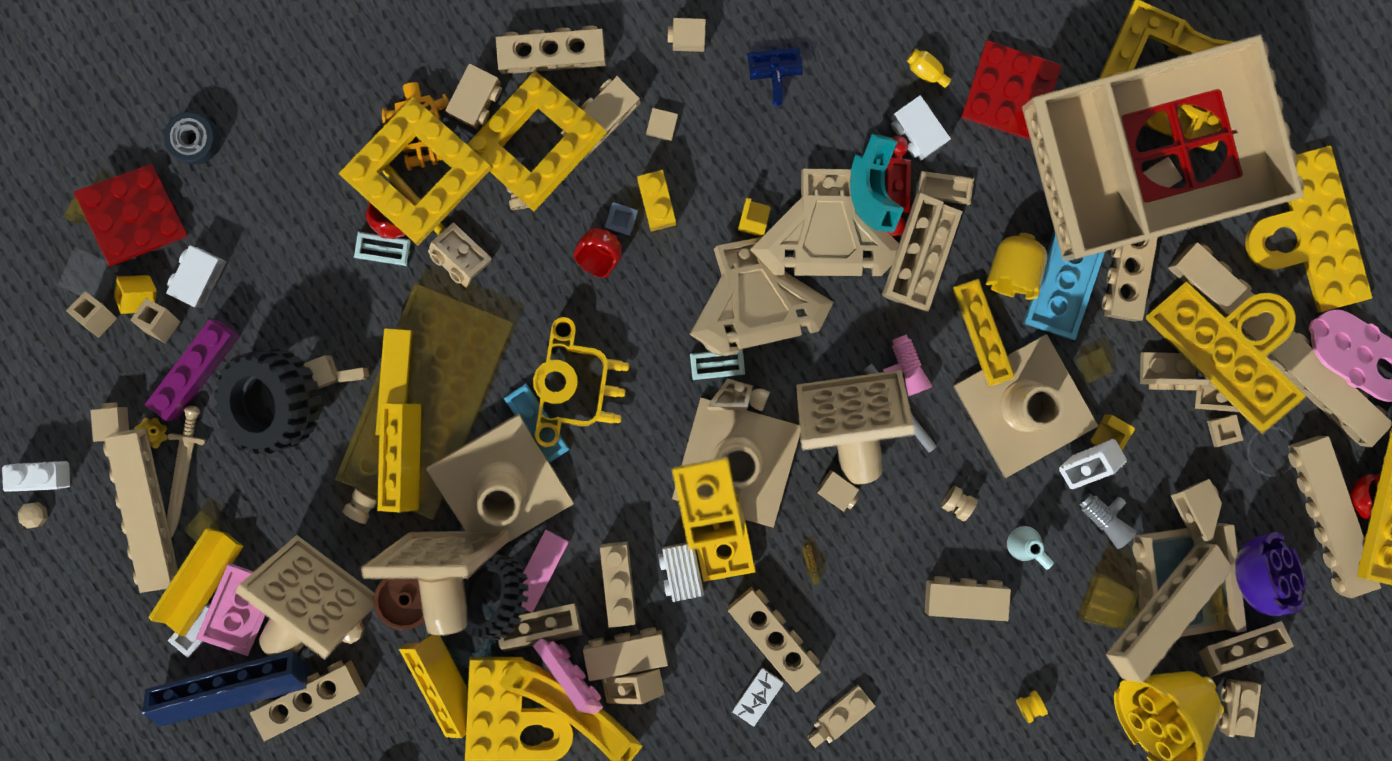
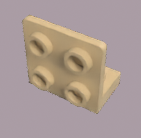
[1140,352,1210,390]

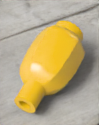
[906,48,951,88]

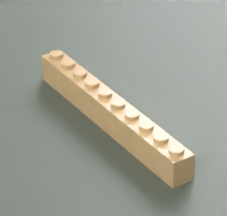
[1168,242,1392,447]

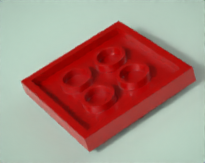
[961,40,1062,140]
[73,164,187,267]

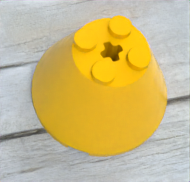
[1114,671,1224,761]

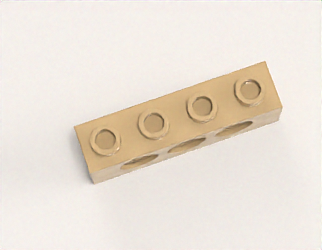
[496,26,606,74]
[1102,237,1158,322]
[727,587,821,693]
[250,660,365,741]

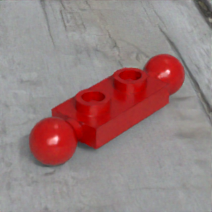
[885,135,911,236]

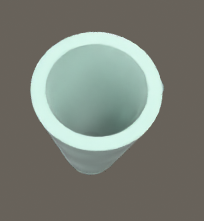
[1007,526,1054,570]

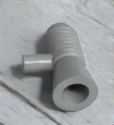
[1079,493,1137,549]

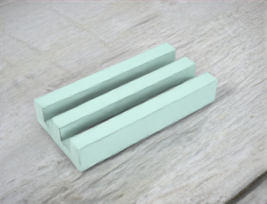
[354,232,412,266]
[690,349,745,380]

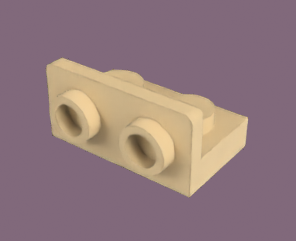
[428,222,492,287]
[1218,679,1261,737]

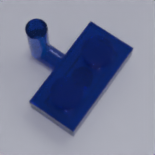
[747,48,803,106]

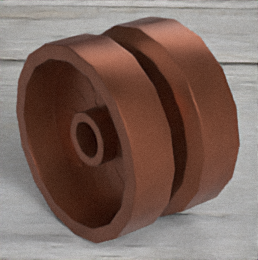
[374,578,424,630]

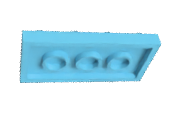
[1023,230,1105,340]

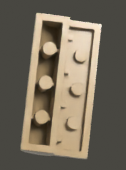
[882,193,962,312]

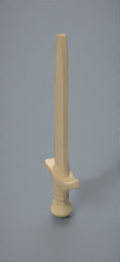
[167,405,207,538]

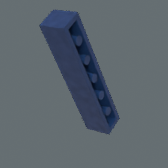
[142,650,308,727]

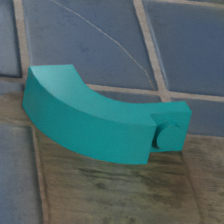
[850,134,904,233]

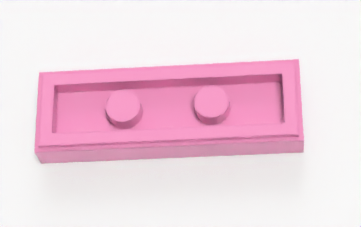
[521,530,569,613]

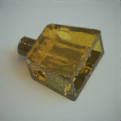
[1077,571,1141,629]

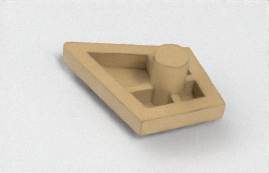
[707,379,753,410]

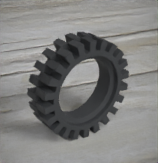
[463,554,529,640]

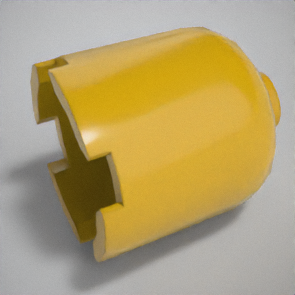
[986,233,1048,300]

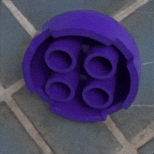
[1235,532,1307,616]

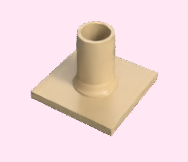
[953,334,1098,478]
[796,370,914,484]
[672,398,800,528]
[426,414,574,543]
[362,530,509,635]
[235,535,375,659]

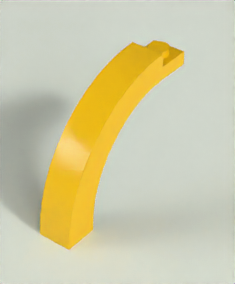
[499,660,643,761]

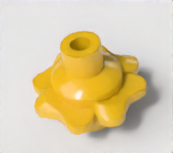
[134,418,167,449]

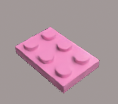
[196,563,265,656]
[533,639,603,714]

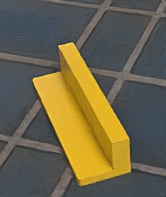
[377,403,421,512]
[149,528,243,636]
[399,634,468,738]

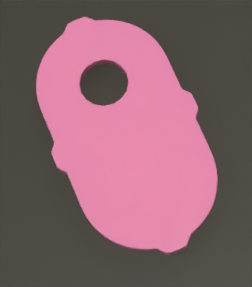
[1309,310,1392,402]

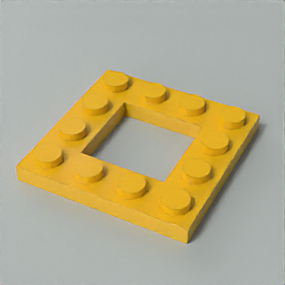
[467,70,607,211]
[338,97,492,246]

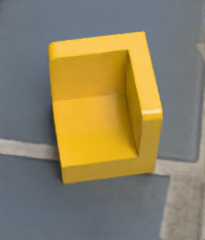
[738,197,771,237]
[114,275,157,314]
[1090,414,1135,451]

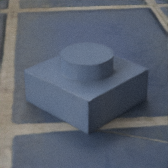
[605,202,638,236]

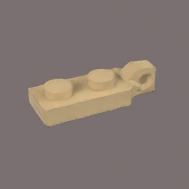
[807,684,876,748]

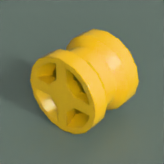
[1016,690,1048,723]

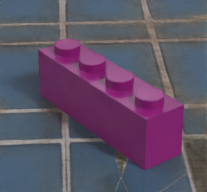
[145,319,240,421]

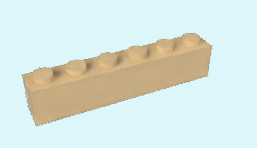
[103,428,178,593]
[1288,436,1381,598]
[1106,543,1233,682]

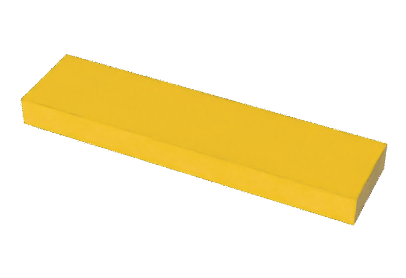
[953,279,1015,387]
[375,328,413,435]

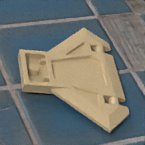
[750,169,899,276]
[690,237,834,354]

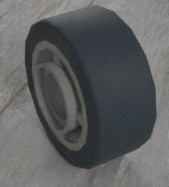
[164,112,220,165]

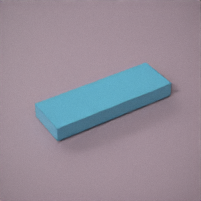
[504,384,570,462]

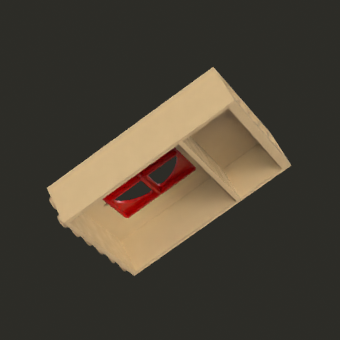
[1022,35,1304,262]

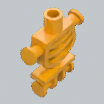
[382,82,449,171]

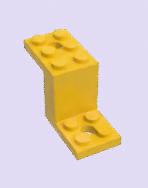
[672,457,755,582]

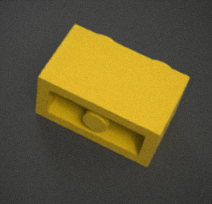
[637,170,676,232]

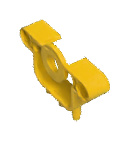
[533,317,629,448]

